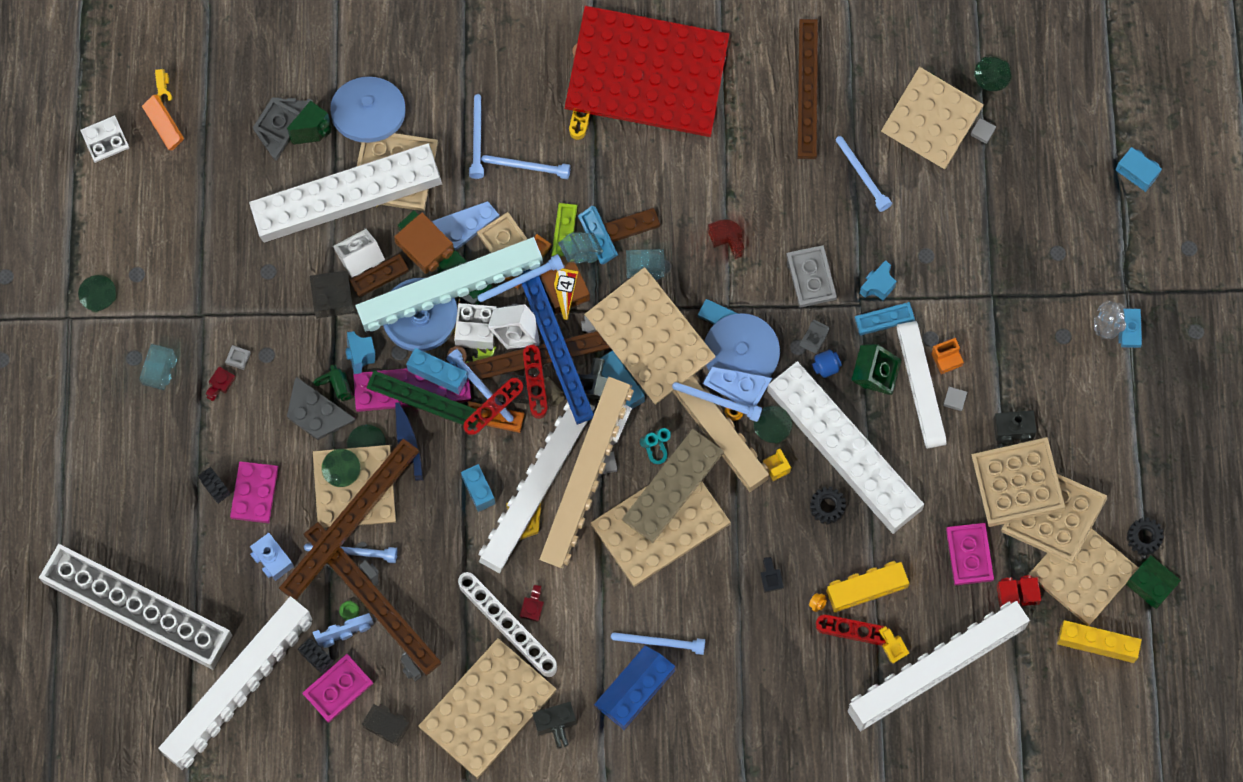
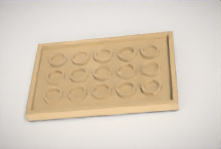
[584,267,716,405]
[591,482,731,587]
[418,639,557,779]

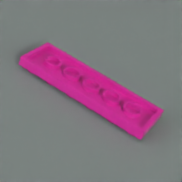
[353,363,471,412]

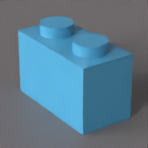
[1116,147,1162,192]
[461,464,495,512]

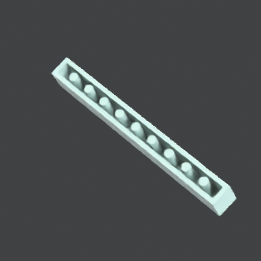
[355,237,543,332]

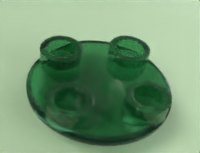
[974,57,1011,92]
[78,275,117,312]
[754,406,792,444]
[347,425,386,448]
[322,449,361,487]

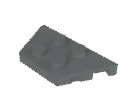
[253,97,313,161]
[287,377,355,440]

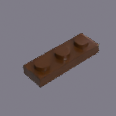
[604,208,660,243]
[350,254,409,298]

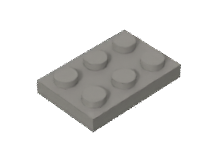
[786,245,837,308]

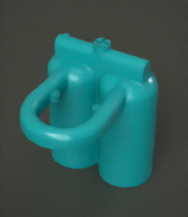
[639,428,671,465]

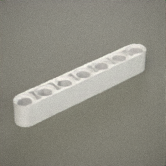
[897,321,946,449]
[458,572,557,677]

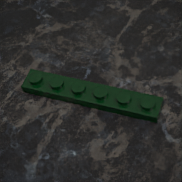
[366,370,479,430]

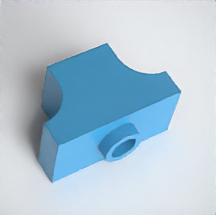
[860,260,897,300]
[1118,309,1142,348]
[346,331,375,374]

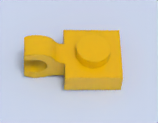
[155,69,172,101]
[879,626,909,663]

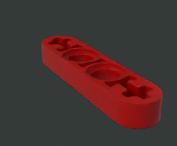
[523,345,548,419]
[463,378,523,435]
[815,615,888,645]

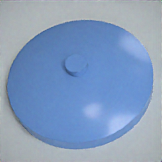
[331,77,405,143]
[383,278,458,351]
[705,313,780,377]

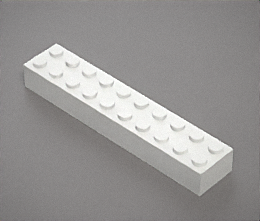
[249,143,442,242]
[767,361,924,534]
[39,544,233,670]
[158,596,313,770]
[848,601,1030,732]

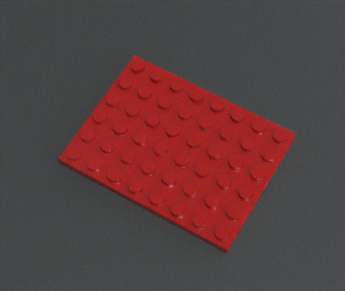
[564,6,730,137]

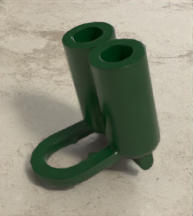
[313,365,354,401]

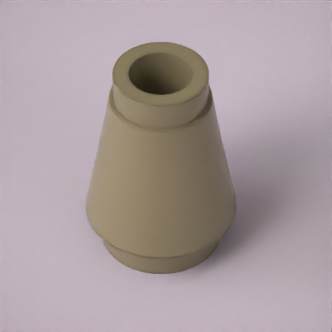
[544,377,565,406]

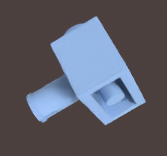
[250,533,294,581]

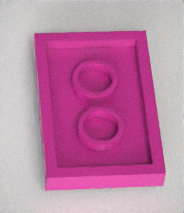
[230,461,278,523]
[946,523,994,586]
[302,654,373,723]

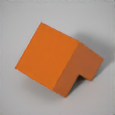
[931,338,964,374]

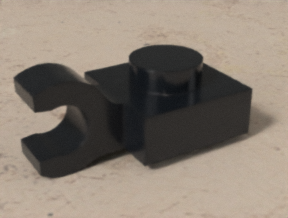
[760,557,784,593]

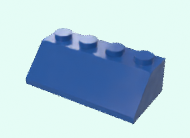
[594,646,675,730]

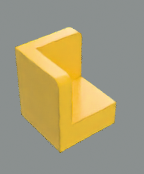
[763,448,791,481]

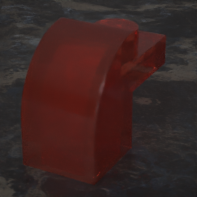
[707,220,744,259]

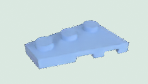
[432,201,500,250]
[703,366,772,407]
[313,613,374,648]

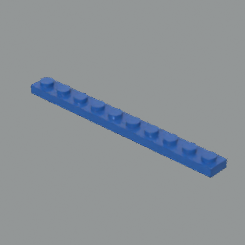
[518,269,594,425]

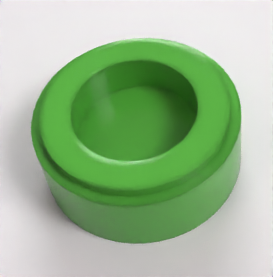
[339,601,360,621]

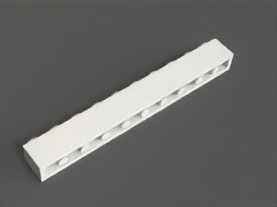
[478,402,595,574]

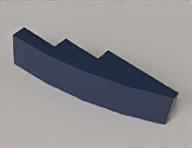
[395,402,423,481]

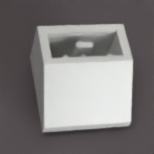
[80,115,129,163]
[454,303,497,350]

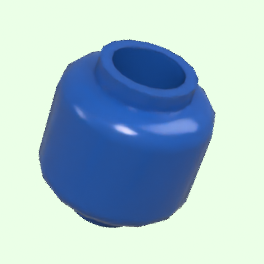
[812,350,842,378]

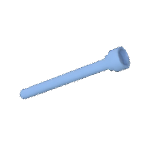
[469,94,484,179]
[836,136,892,212]
[481,155,571,179]
[478,254,564,302]
[446,349,514,422]
[672,382,762,422]
[304,543,397,563]
[611,633,705,655]

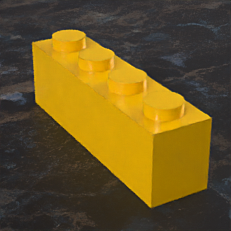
[826,561,909,613]
[1057,620,1142,663]

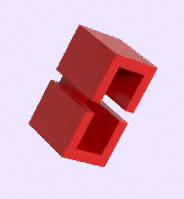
[996,575,1041,607]

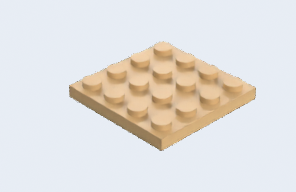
[881,67,984,169]
[356,133,438,211]
[971,437,1066,527]
[313,445,396,529]
[1001,474,1107,564]
[1029,528,1139,626]

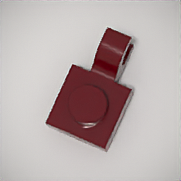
[205,367,235,401]
[520,585,544,622]

